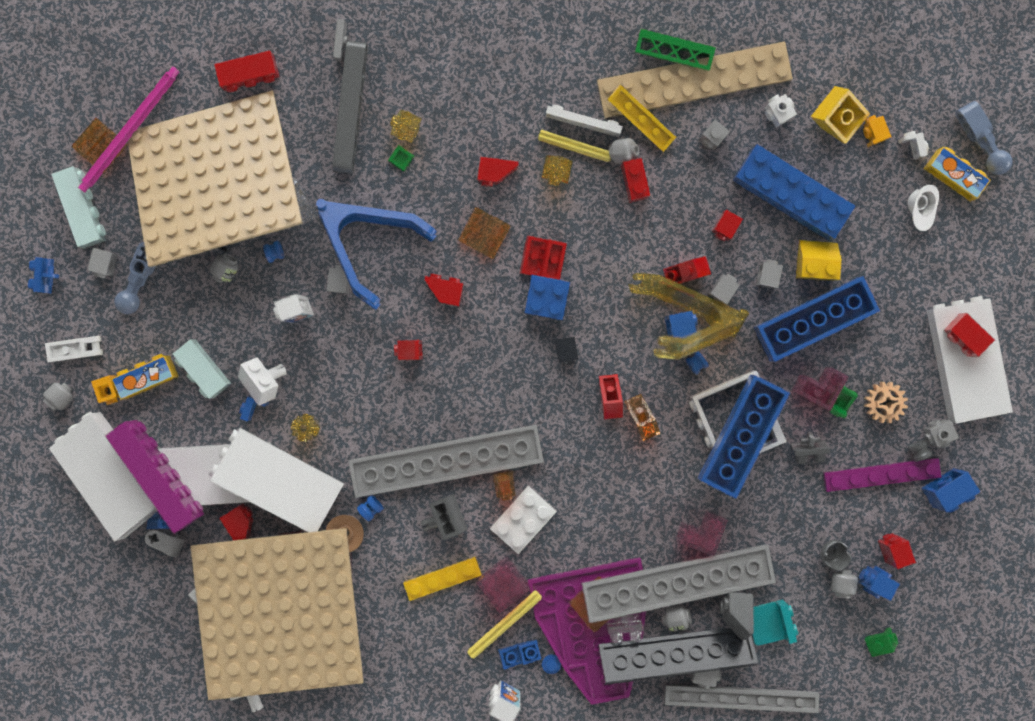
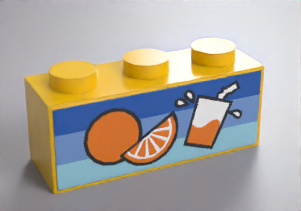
[924,147,991,201]
[112,354,179,400]

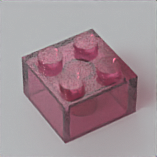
[476,555,530,613]

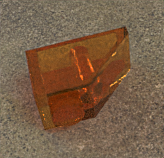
[624,394,660,441]
[493,471,516,501]

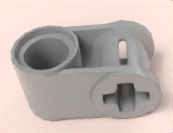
[145,529,186,557]

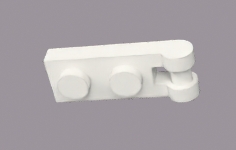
[45,336,103,362]

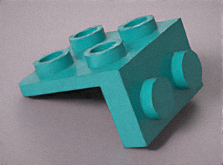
[752,599,798,646]

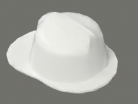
[908,185,939,231]

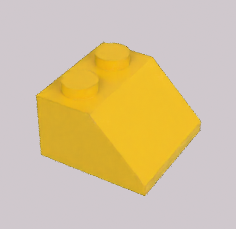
[811,86,870,144]
[796,240,842,281]

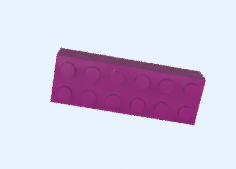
[105,420,204,533]

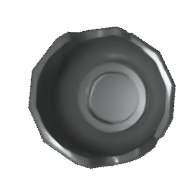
[820,540,852,571]

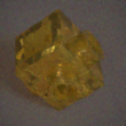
[390,110,422,143]
[541,155,573,186]
[290,413,320,442]

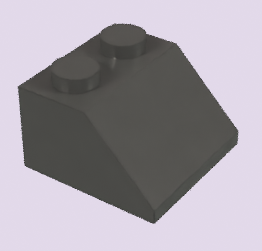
[719,592,754,640]

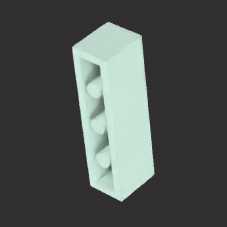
[51,166,106,249]

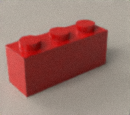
[214,50,280,92]

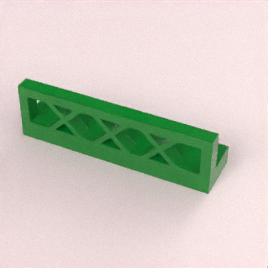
[635,29,716,71]

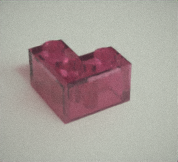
[791,367,849,411]
[675,510,728,556]

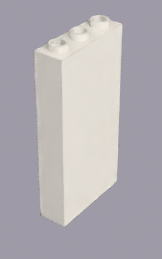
[927,296,1013,424]
[49,412,158,542]
[208,428,344,532]
[158,442,271,505]

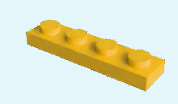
[607,85,677,152]
[403,557,482,601]

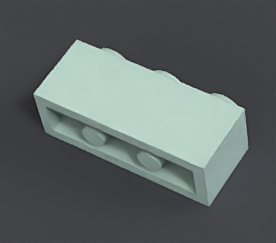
[173,339,232,399]

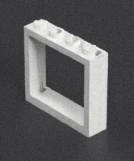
[689,370,786,453]

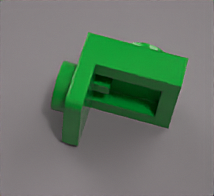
[828,384,858,419]
[865,627,898,657]

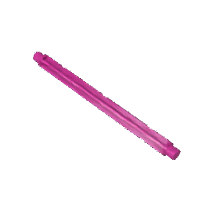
[78,66,179,193]

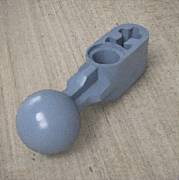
[955,101,1013,175]
[114,242,156,314]

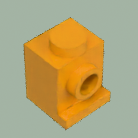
[863,115,892,147]
[91,375,119,405]

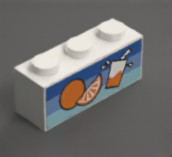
[273,294,314,323]
[488,680,520,721]

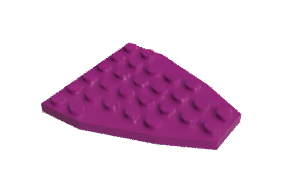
[528,557,646,705]

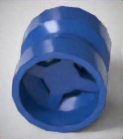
[357,495,384,522]

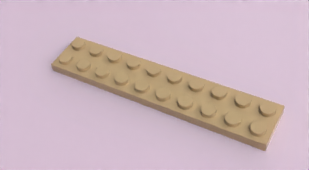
[597,42,793,119]

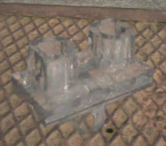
[607,615,644,643]

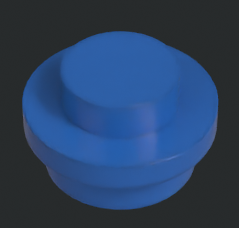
[542,654,561,674]

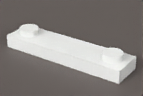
[546,105,622,137]

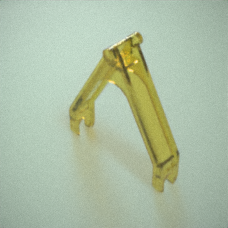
[628,273,749,359]

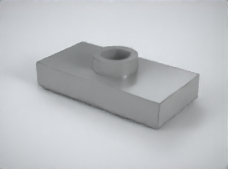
[333,19,349,63]

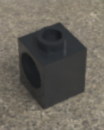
[555,337,578,366]

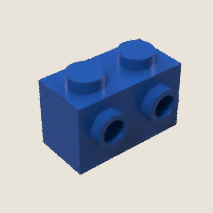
[859,566,900,601]

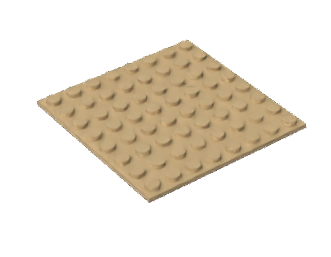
[128,90,303,267]
[191,528,364,700]

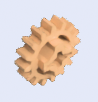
[864,382,908,423]

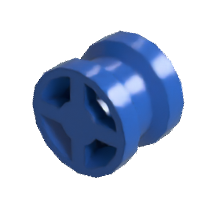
[263,240,285,263]
[685,351,709,375]

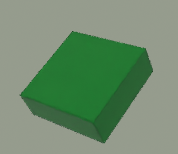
[388,145,415,172]

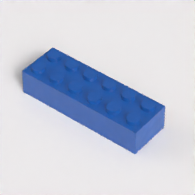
[732,144,855,241]
[753,276,880,362]
[698,375,790,498]

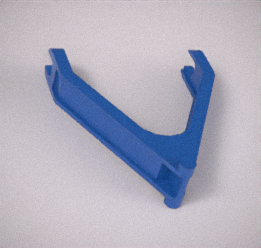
[316,199,437,310]

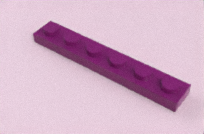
[823,458,941,492]

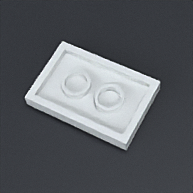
[490,486,557,554]

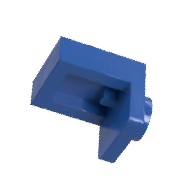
[239,396,269,421]

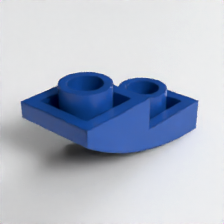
[498,640,542,670]

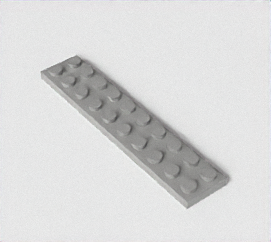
[348,424,544,498]
[581,544,776,623]

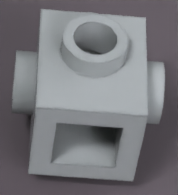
[924,419,959,449]

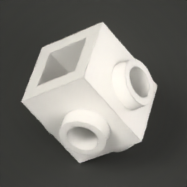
[765,94,797,127]

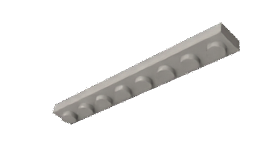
[664,684,819,713]

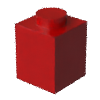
[712,209,743,241]

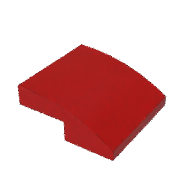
[520,236,567,280]

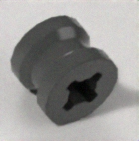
[908,440,933,462]

